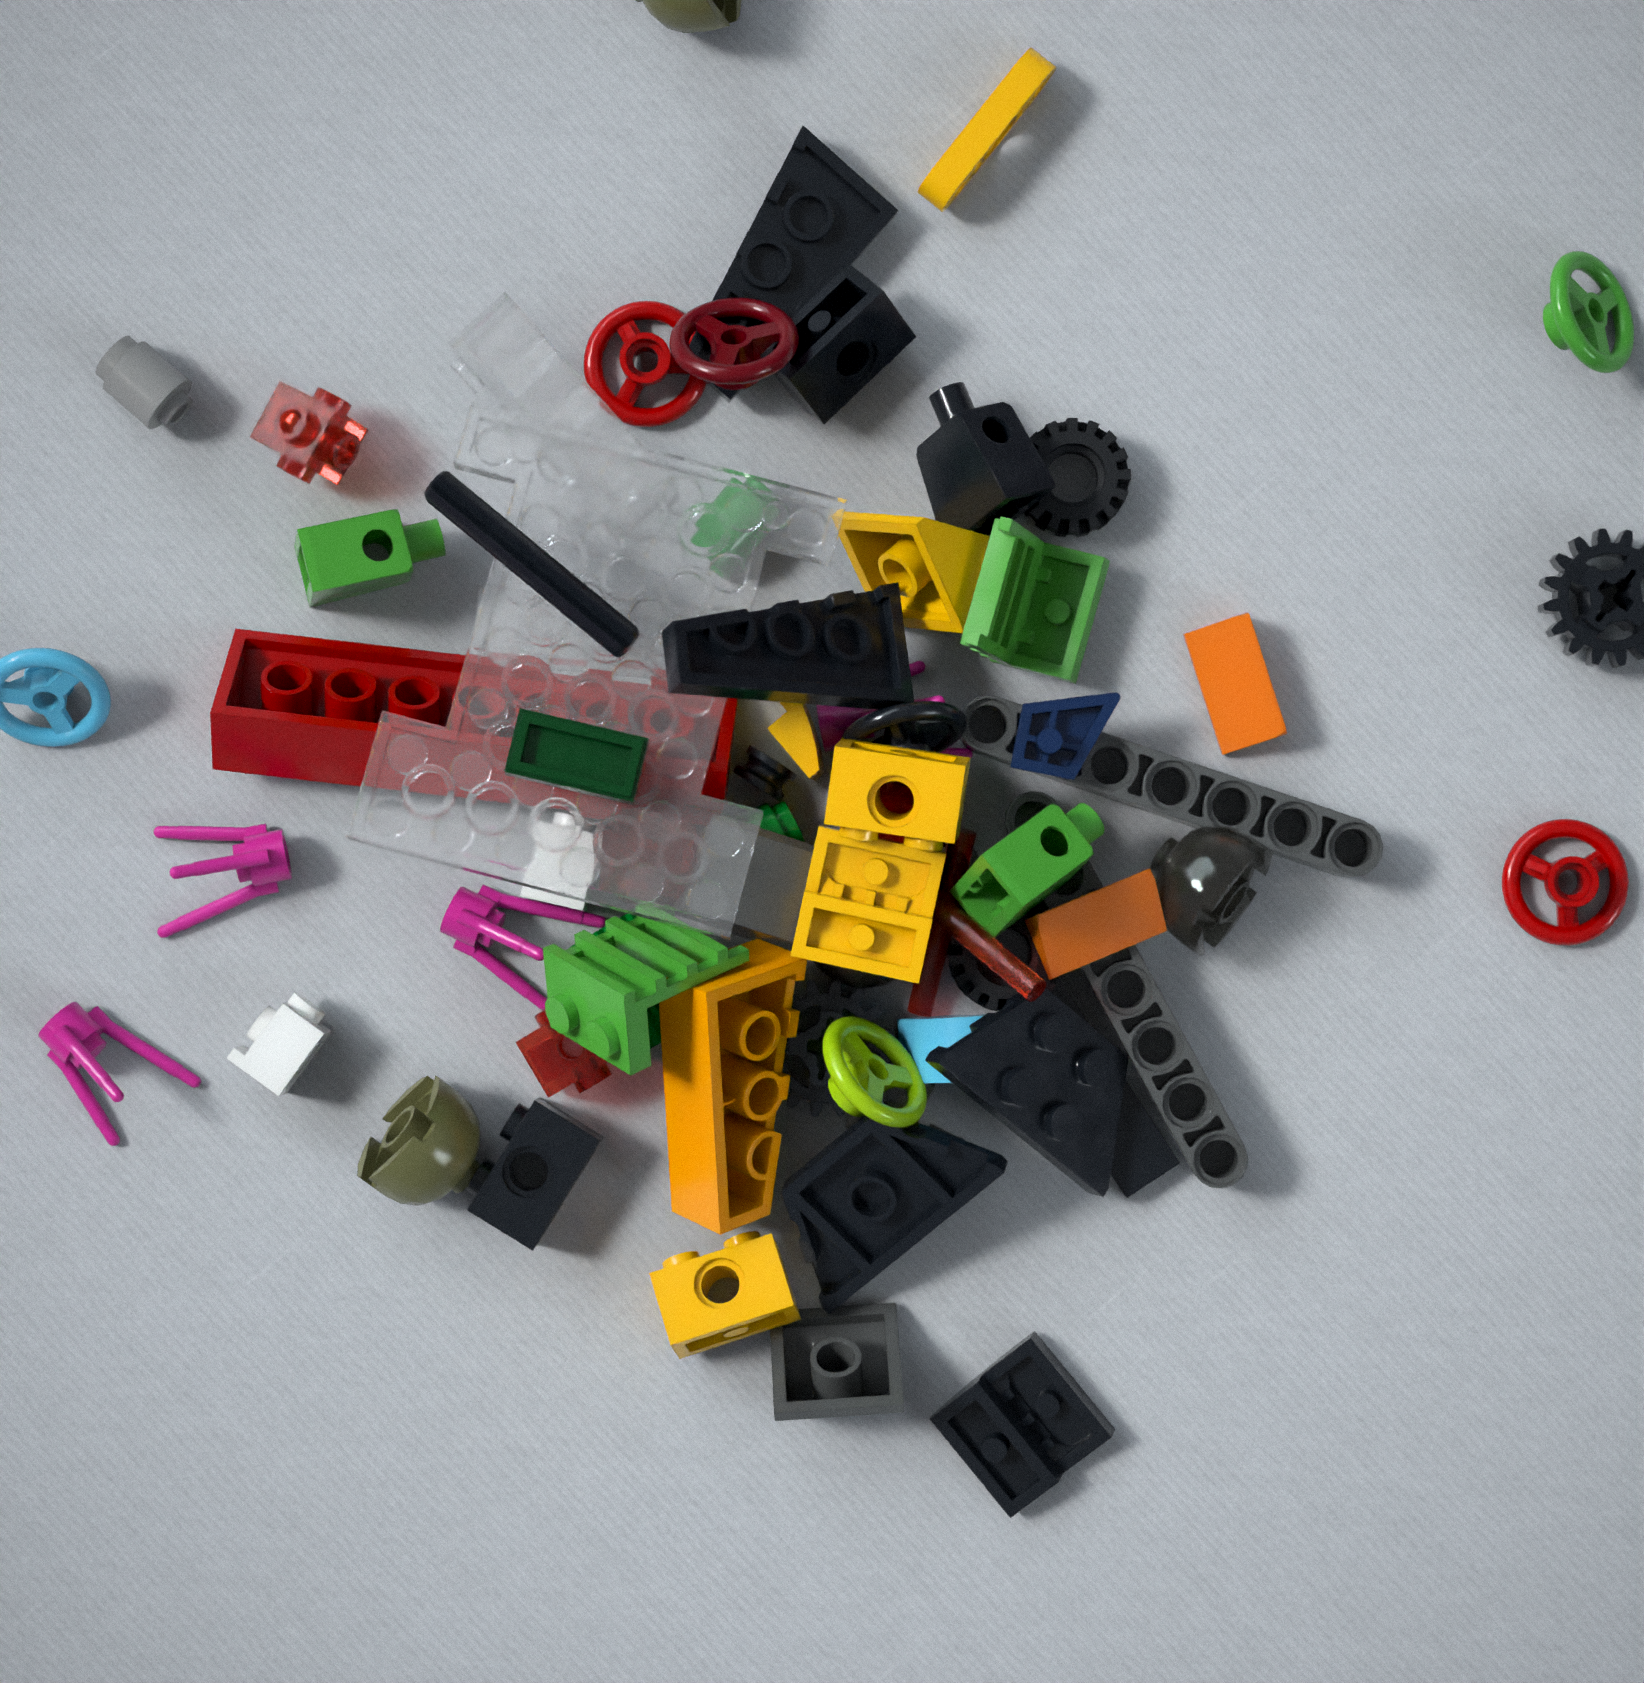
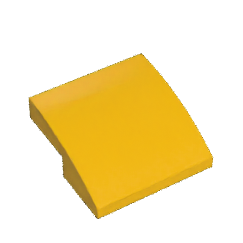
[767,702,825,781]
[790,825,946,984]

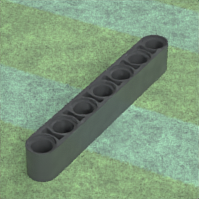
[960,695,1383,877]
[1004,791,1248,1189]

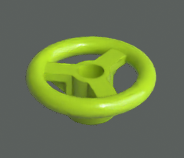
[822,1017,927,1128]

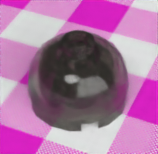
[1150,826,1272,956]

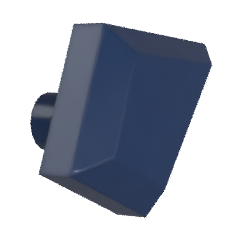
[1010,692,1121,780]

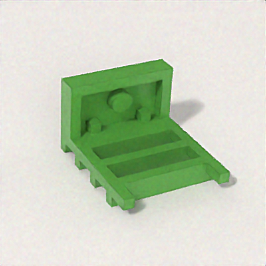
[960,516,1110,684]
[543,902,750,1076]

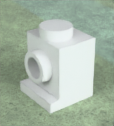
[227,992,332,1096]

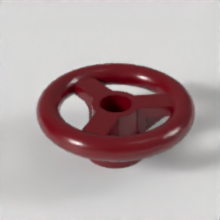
[669,298,799,390]

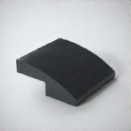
[930,1331,1115,1518]

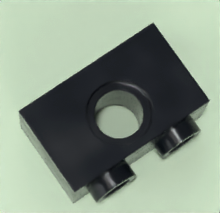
[761,263,916,424]
[466,1097,604,1251]

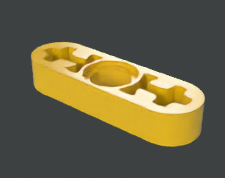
[917,47,1057,212]

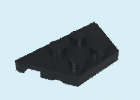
[925,984,1129,1197]
[781,1115,1008,1314]

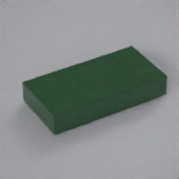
[504,708,649,805]

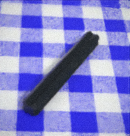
[424,471,640,658]

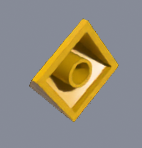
[831,511,990,633]

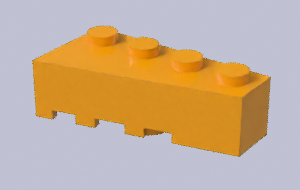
[659,939,807,1235]

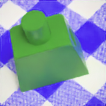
[294,509,446,608]
[950,803,1105,942]

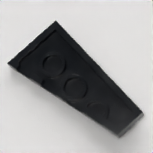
[689,126,898,403]
[662,582,914,710]

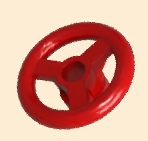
[583,301,707,427]
[1502,819,1629,946]

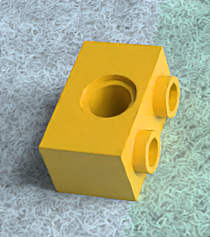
[824,738,971,851]
[649,1231,801,1359]

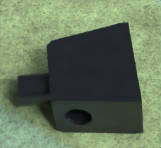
[916,382,1056,536]

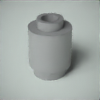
[95,336,193,429]

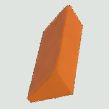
[1183,612,1287,755]
[1025,868,1167,980]

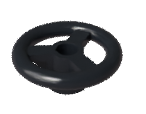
[841,701,967,782]

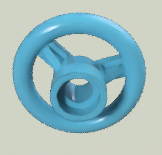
[0,648,111,747]

